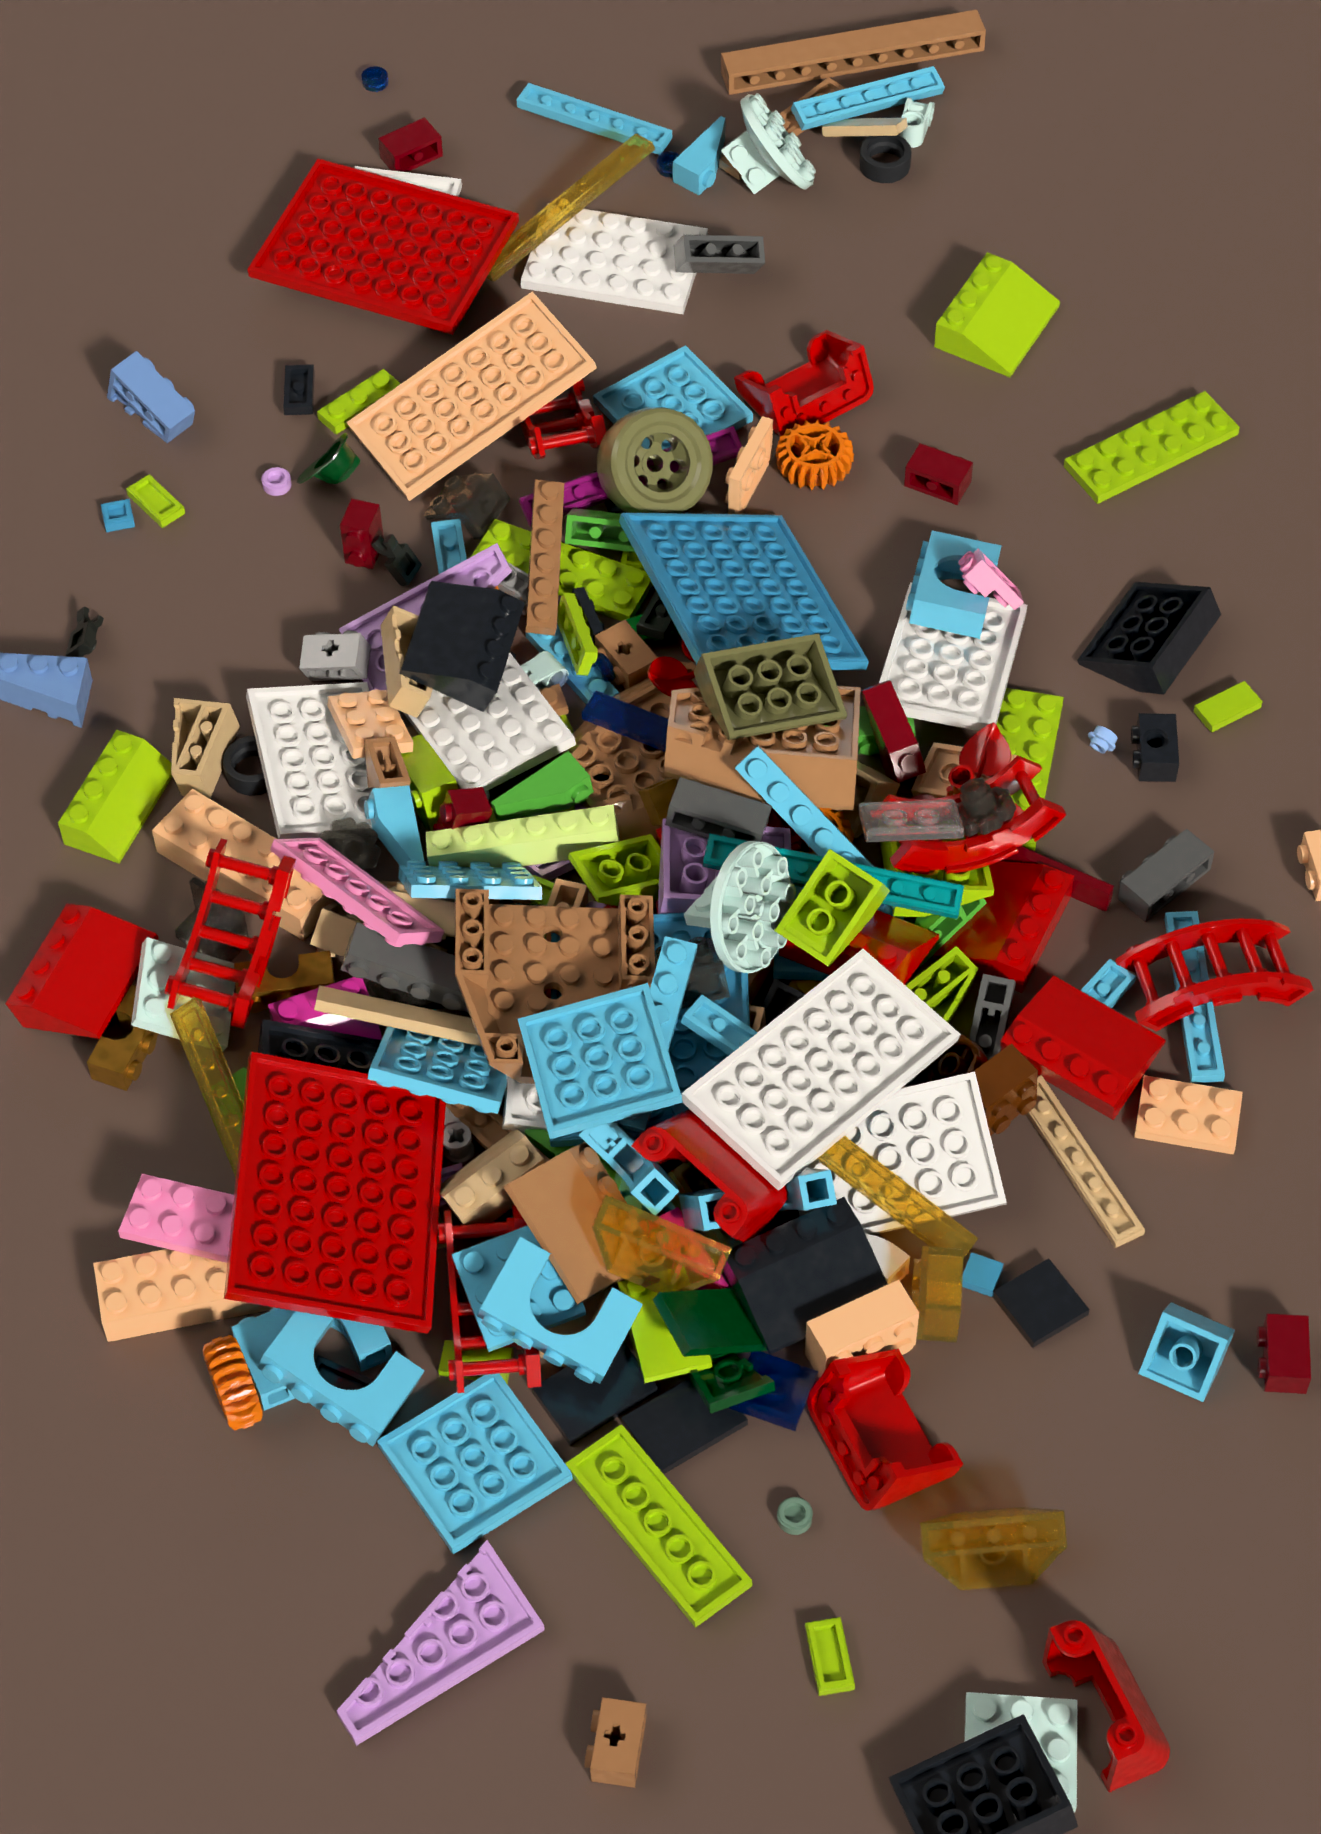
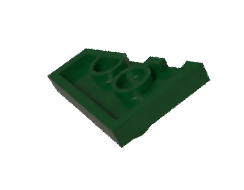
[687,1353,775,1414]

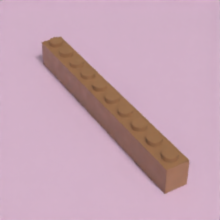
[721,10,986,95]

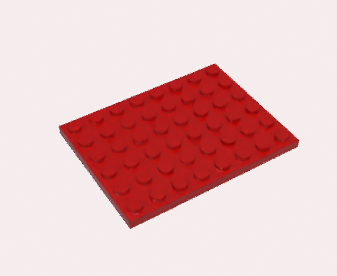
[247,158,519,335]
[224,1051,446,1334]

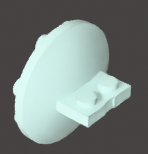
[721,93,816,194]
[684,841,796,973]

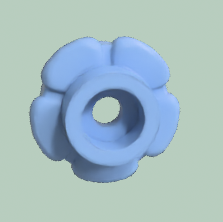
[1088,726,1118,753]

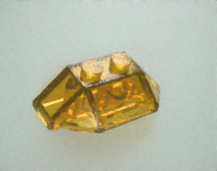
[592,1195,732,1293]
[920,1507,1067,1590]

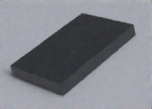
[532,1341,658,1446]
[622,1378,748,1474]

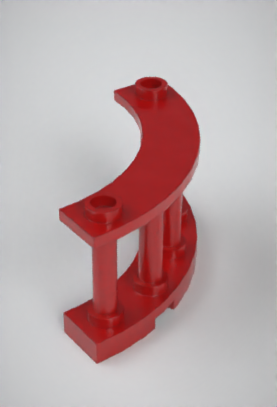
[520,379,606,460]
[869,755,1067,874]
[165,838,296,1029]
[1115,918,1314,1031]
[438,1206,541,1393]

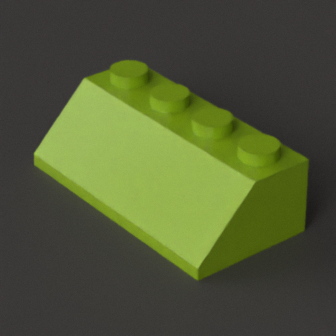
[58,730,173,864]

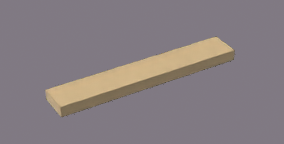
[314,985,482,1047]
[1026,1075,1145,1248]

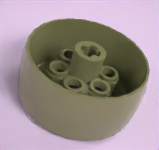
[597,407,713,514]

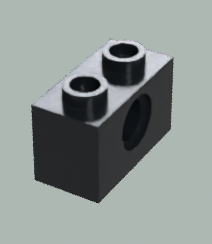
[1131,713,1179,782]

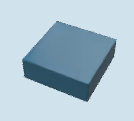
[101,499,135,532]
[960,1252,1004,1297]

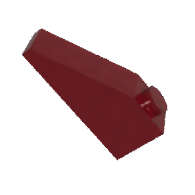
[861,680,926,783]

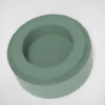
[777,1497,813,1535]

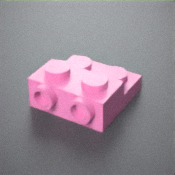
[958,548,1024,610]

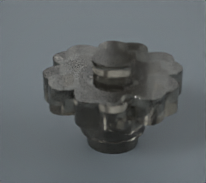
[950,778,1016,837]
[319,817,381,873]

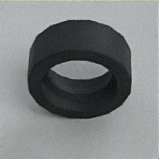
[859,135,912,183]
[223,736,267,796]

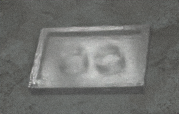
[859,799,964,842]

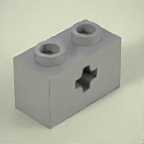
[299,631,371,681]

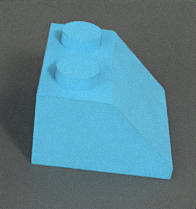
[1138,1302,1235,1402]

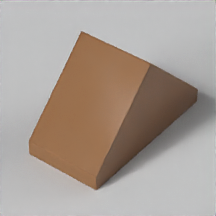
[364,737,411,788]

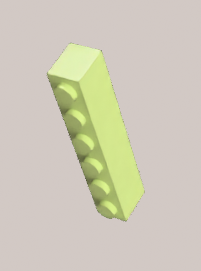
[426,804,620,867]

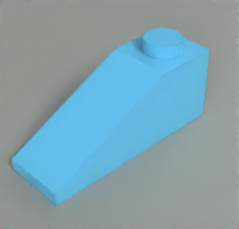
[673,116,725,195]
[364,786,424,866]

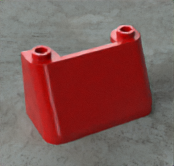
[734,330,874,436]
[631,1109,788,1242]
[807,1349,964,1511]
[1042,1620,1170,1792]

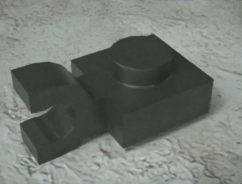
[371,534,422,586]
[65,606,104,657]

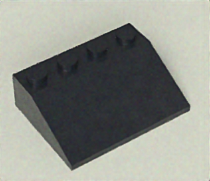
[399,581,525,712]
[1077,582,1221,695]
[258,1019,381,1074]
[722,1197,888,1354]
[888,1714,1078,1834]

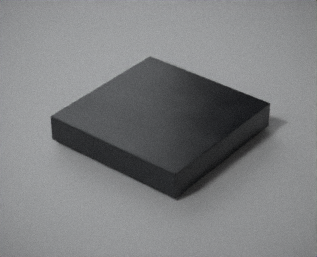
[992,1258,1090,1348]

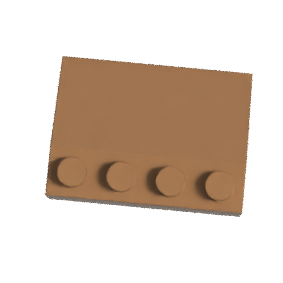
[504,1142,661,1305]

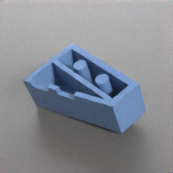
[107,351,195,443]
[0,653,93,728]

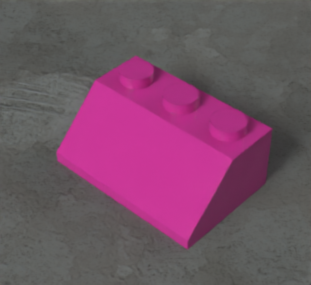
[268,977,382,1040]

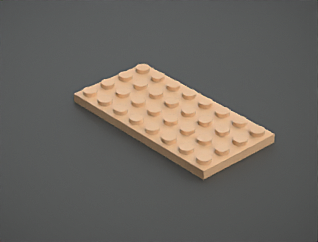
[346,291,597,501]

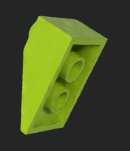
[568,834,661,909]
[775,849,890,967]
[618,1267,712,1383]

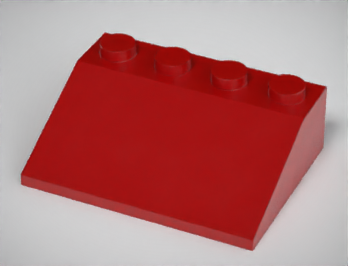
[933,861,1074,993]
[5,904,159,1039]
[779,910,939,985]
[1000,975,1166,1121]

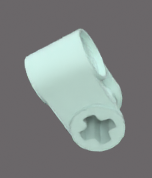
[900,98,935,148]
[521,651,569,689]

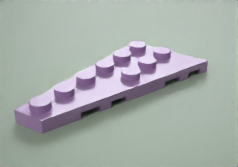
[339,543,512,691]
[337,1540,545,1746]

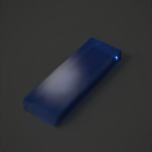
[582,691,668,752]

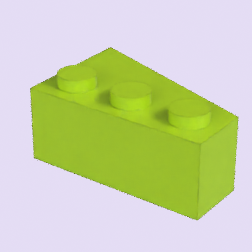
[401,734,458,832]
[906,946,978,1023]

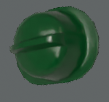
[297,433,360,484]

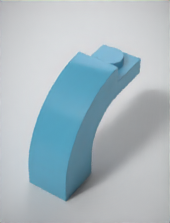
[578,1121,679,1216]

